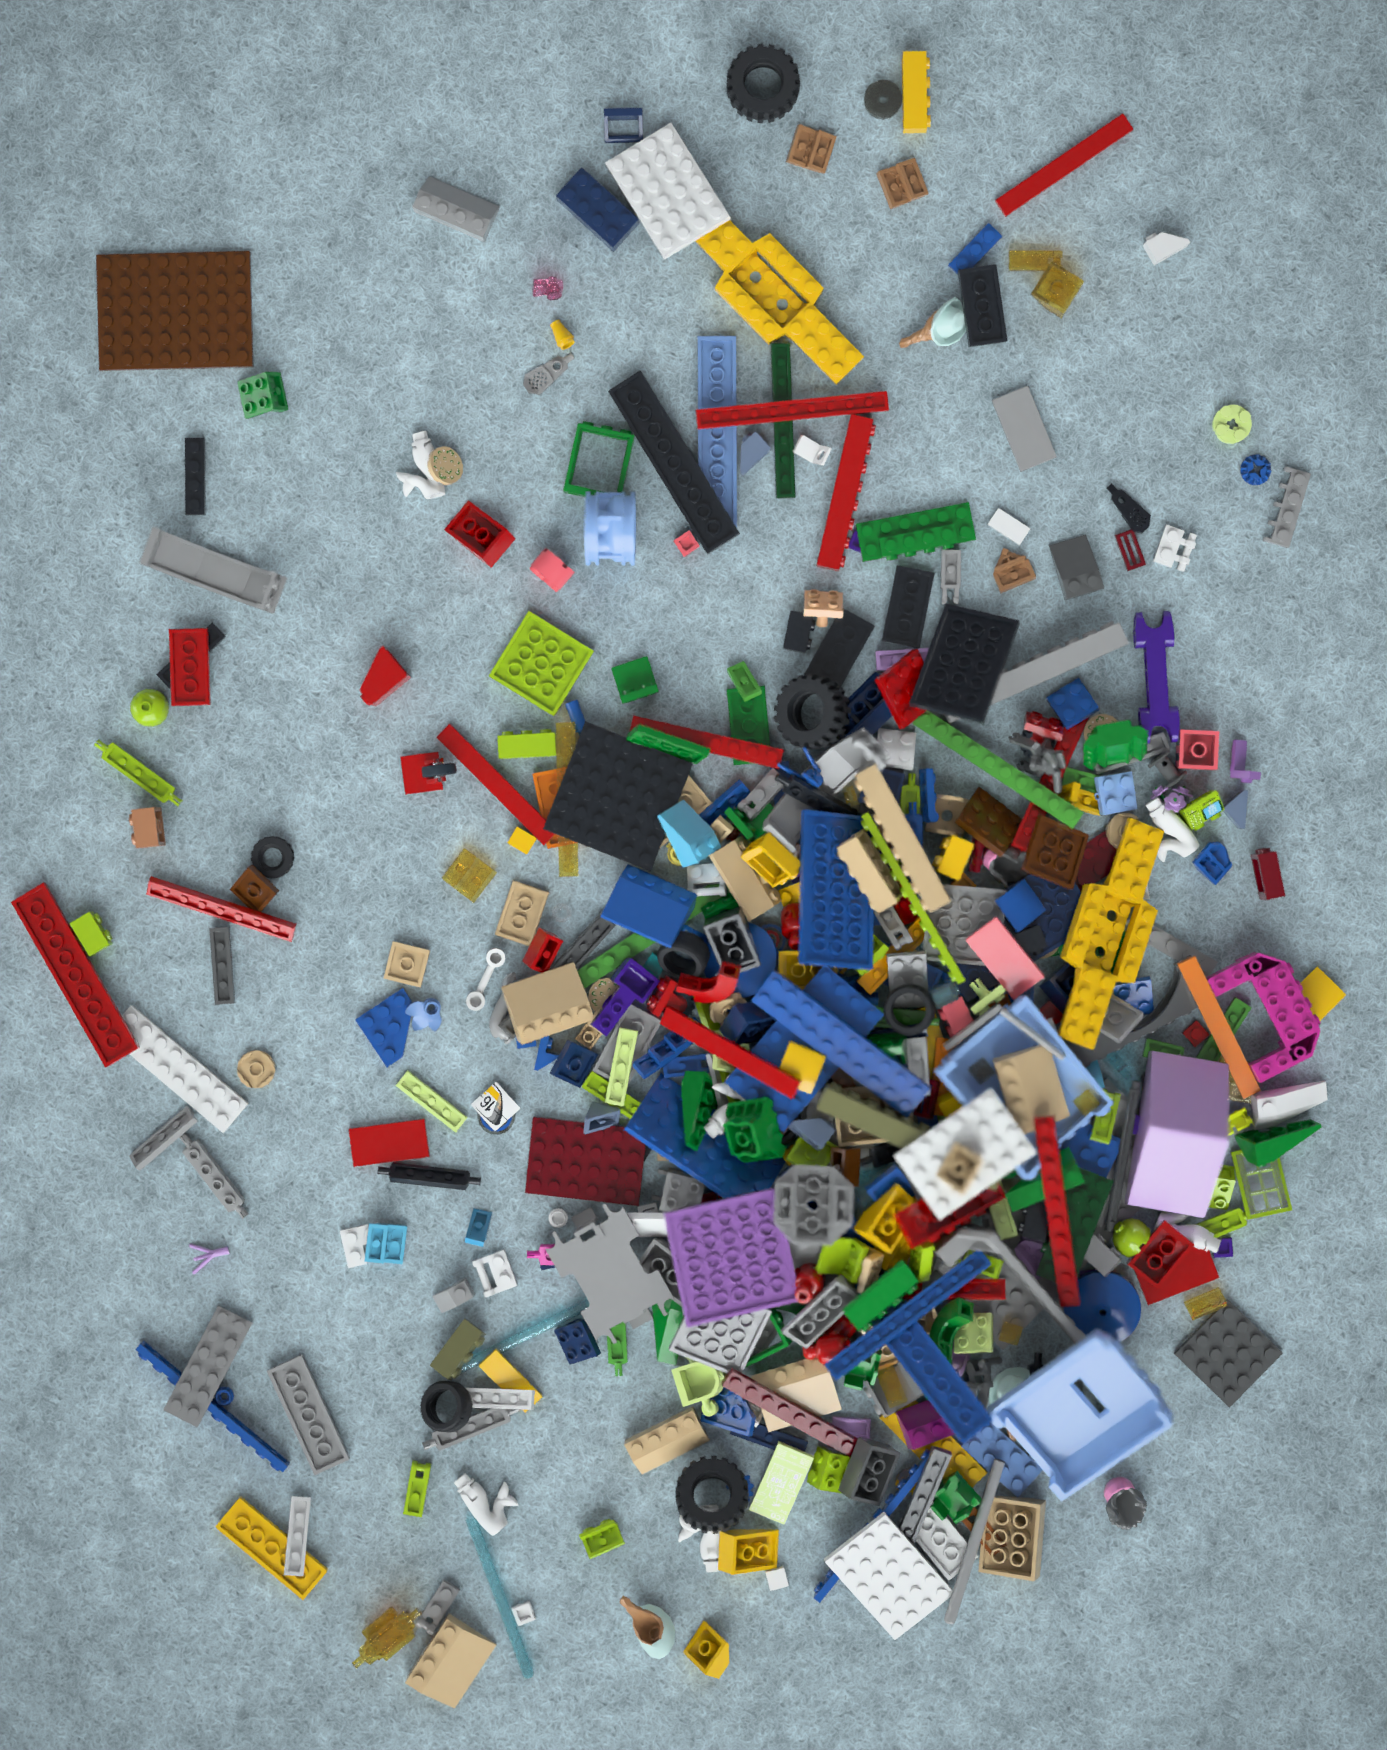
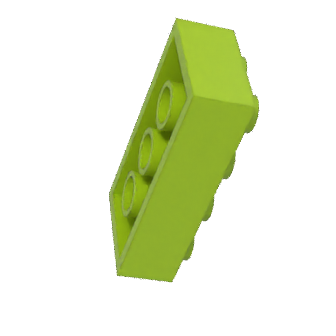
[909,1240,934,1283]

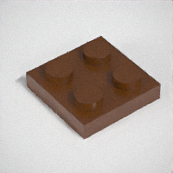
[229,864,280,912]

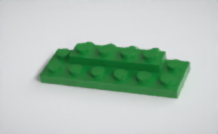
[855,502,976,562]

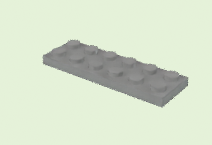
[163,1306,252,1428]
[267,1354,350,1475]

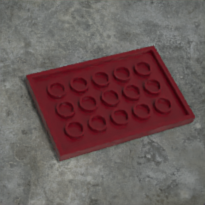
[525,1117,646,1206]

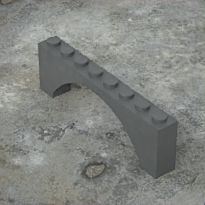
[1055,955,1198,1068]

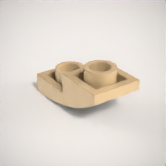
[575,1009,603,1050]

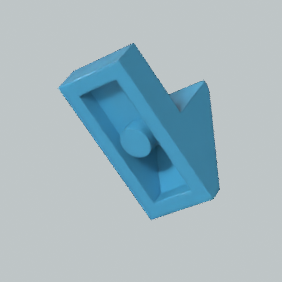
[465,1208,492,1247]

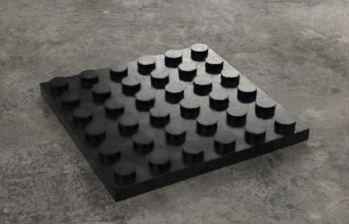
[543,721,693,871]

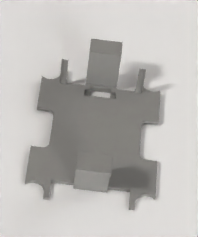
[546,1203,674,1344]

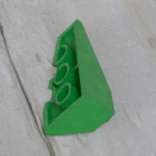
[681,1071,718,1151]
[1235,1119,1322,1167]
[1005,1147,1085,1213]
[652,1298,684,1365]

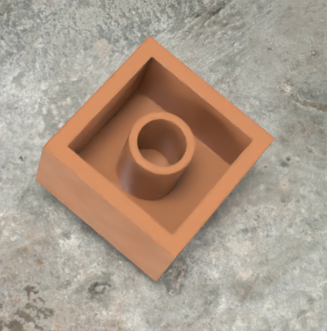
[129,807,166,848]

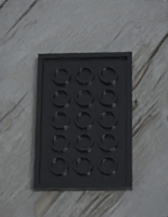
[909,604,1020,724]

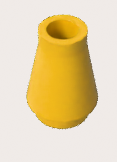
[550,320,575,350]

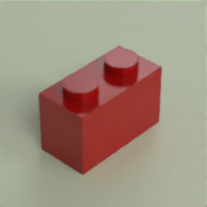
[522,927,563,973]

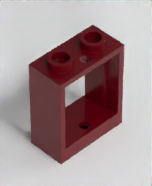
[1250,848,1286,900]

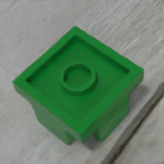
[867,1032,908,1064]
[843,1342,882,1390]
[930,1471,982,1524]

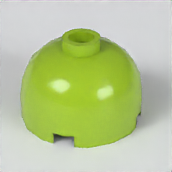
[130,689,169,727]
[1112,1218,1151,1258]

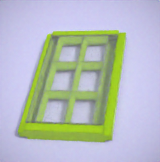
[1230,1150,1292,1220]

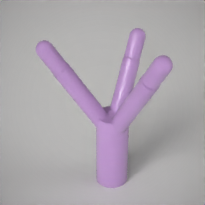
[189,1244,229,1274]

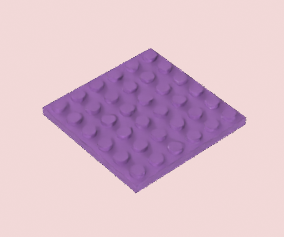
[663,1188,798,1328]

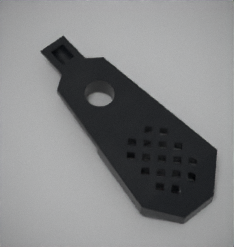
[1106,483,1151,534]

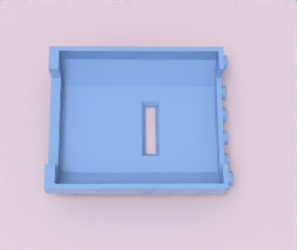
[934,995,1114,1180]
[987,1329,1173,1501]

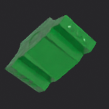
[1083,720,1148,771]
[723,1097,786,1163]

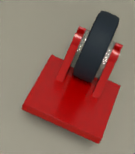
[400,752,457,795]

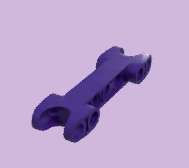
[1133,611,1180,744]

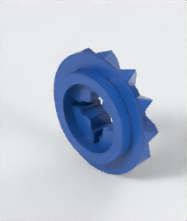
[1240,454,1272,485]

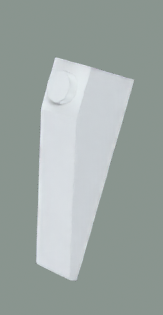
[1251,1081,1328,1130]

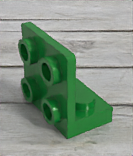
[237,372,288,419]
[611,656,659,704]
[724,802,774,842]

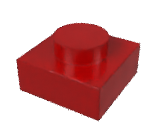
[1181,1020,1209,1047]

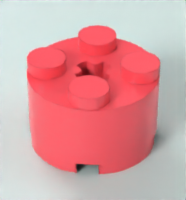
[529,547,575,592]

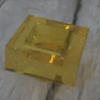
[843,786,859,806]
[1073,1089,1100,1117]
[998,1321,1023,1346]

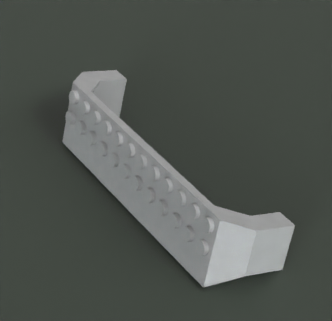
[933,1224,1087,1344]

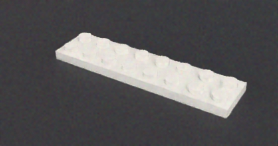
[122,1005,249,1133]

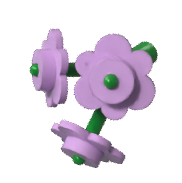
[1150,785,1193,815]

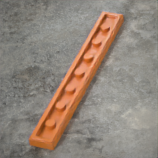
[1177,955,1261,1099]

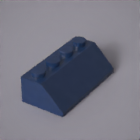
[838,671,892,741]

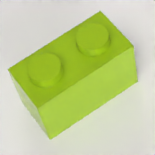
[70,911,113,956]

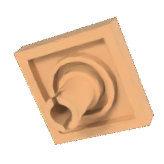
[804,589,843,627]

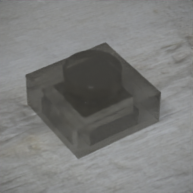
[968,1057,995,1085]

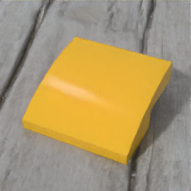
[1300,967,1346,1021]
[780,1041,826,1094]

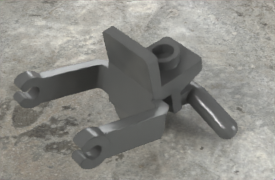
[1008,732,1066,793]
[965,1357,1003,1411]

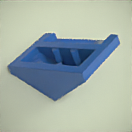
[1192,842,1232,885]

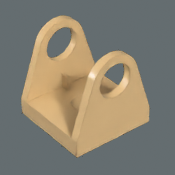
[925,794,969,838]

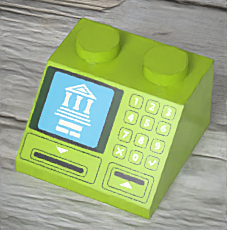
[1178,790,1225,831]

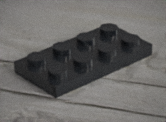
[957,264,1007,348]
[882,565,935,649]
[804,608,875,687]

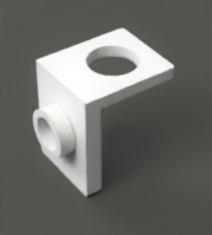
[793,435,832,466]

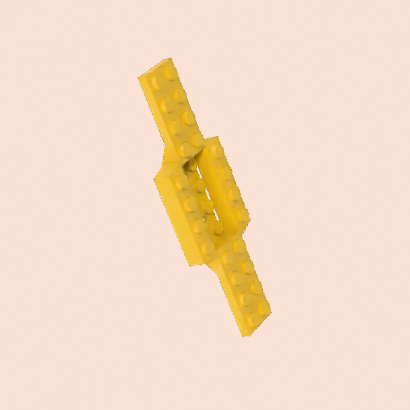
[695,220,864,385]
[1057,818,1164,1050]

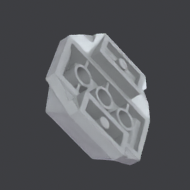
[773,1165,853,1246]

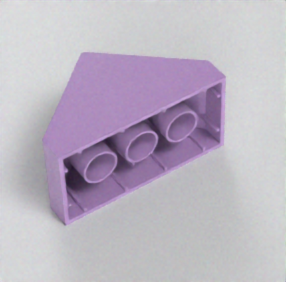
[1124,1051,1229,1218]

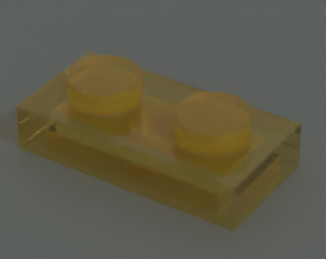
[1184,1287,1228,1321]
[877,1365,908,1409]

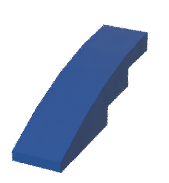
[632,1016,700,1079]

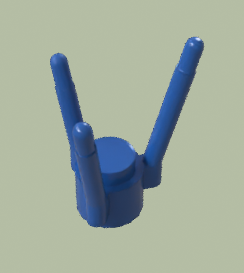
[777,747,824,788]

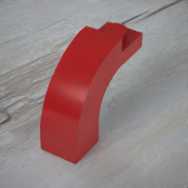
[676,961,741,1003]

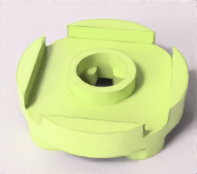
[1212,404,1252,444]

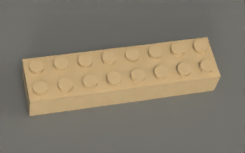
[854,764,951,912]

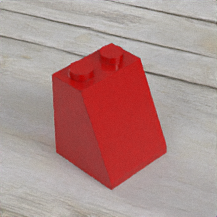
[359,646,411,707]

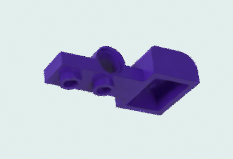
[590,957,660,1037]

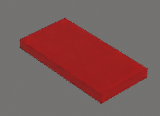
[169,628,211,706]
[348,1118,430,1167]
[1134,1247,1220,1305]

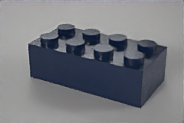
[556,167,639,252]

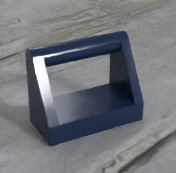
[604,108,643,143]

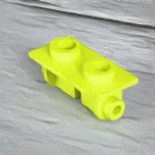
[1229,1107,1253,1136]

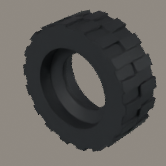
[250,836,295,878]

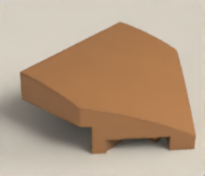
[993,548,1036,593]

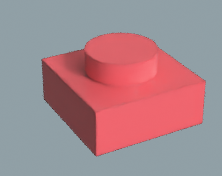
[673,530,700,557]

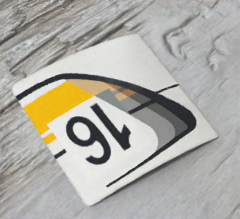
[471,1082,520,1131]

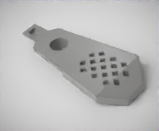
[523,353,575,395]

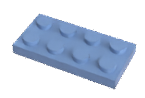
[961,1423,1043,1497]

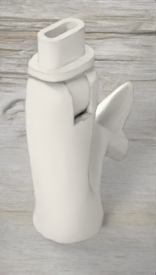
[396,431,445,499]
[1145,797,1200,862]
[704,1075,745,1139]
[1153,1211,1221,1253]
[454,1473,518,1536]
[678,1505,723,1572]

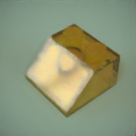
[1031,261,1084,319]

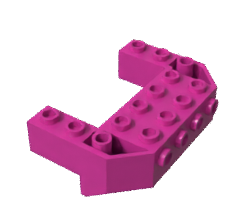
[1206,952,1321,1083]

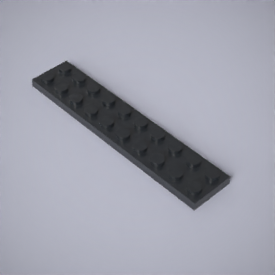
[608,370,740,554]

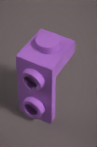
[1230,740,1261,783]

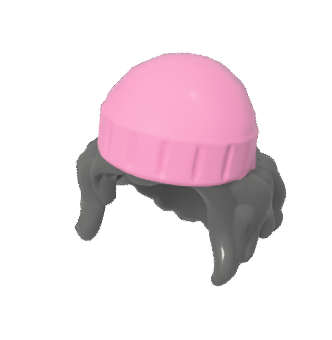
[982,846,1029,888]
[1104,1477,1147,1530]

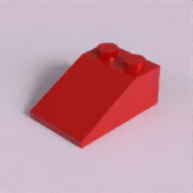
[444,500,516,568]
[1126,1220,1195,1289]

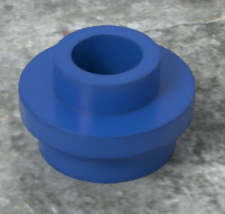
[214,1386,234,1406]

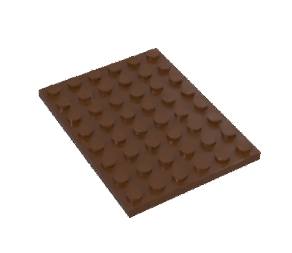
[96,251,254,371]

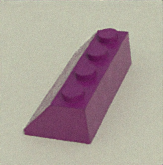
[895,1400,954,1450]

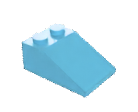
[658,800,721,867]

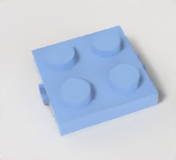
[1094,771,1137,815]

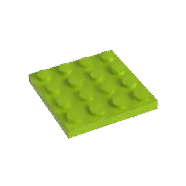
[489,611,594,716]

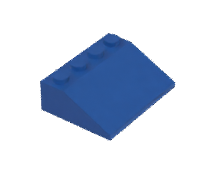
[601,864,697,948]

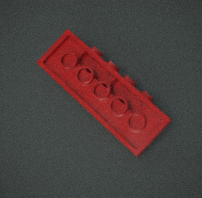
[893,1183,1006,1249]

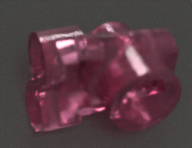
[532,277,563,300]

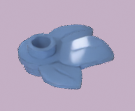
[405,998,442,1031]

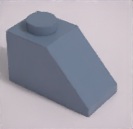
[740,431,771,476]
[788,1118,835,1151]

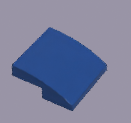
[994,879,1046,932]

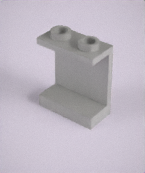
[864,1362,924,1418]

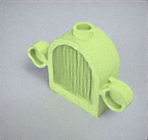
[671,1357,727,1416]

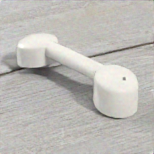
[466,948,505,1011]

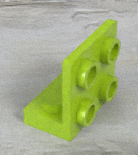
[1208,1164,1236,1210]

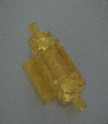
[352,1606,422,1669]

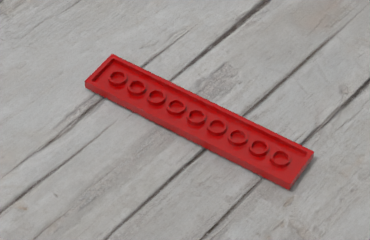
[11,883,140,1068]

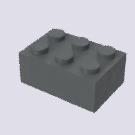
[838,1437,900,1506]

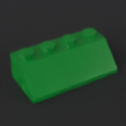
[842,1260,919,1333]

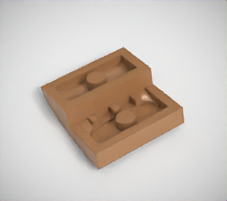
[786,124,837,174]
[876,158,929,209]

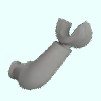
[489,972,516,1044]

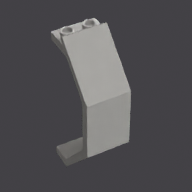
[139,527,287,614]
[763,728,890,853]

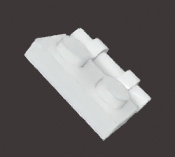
[1153,524,1197,572]

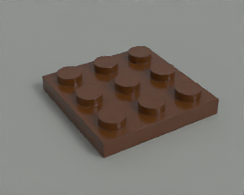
[954,787,1022,858]
[1021,815,1089,889]

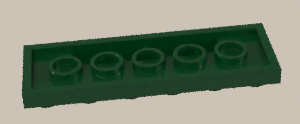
[1035,1167,1114,1283]

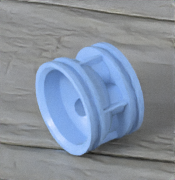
[585,491,636,566]

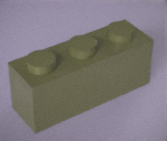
[430,1319,486,1381]

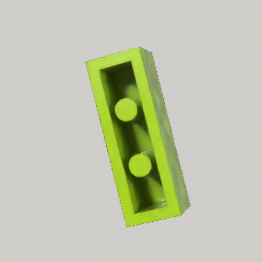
[497,729,557,759]

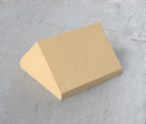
[936,1142,984,1195]

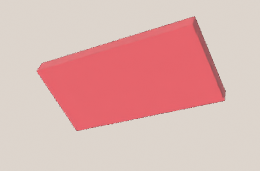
[966,916,1045,1000]

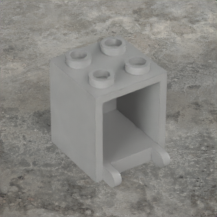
[652,1167,705,1212]

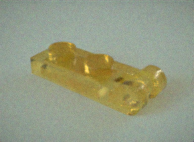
[1009,250,1063,272]

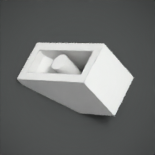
[1143,232,1191,266]

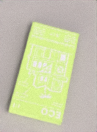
[749,1441,814,1524]

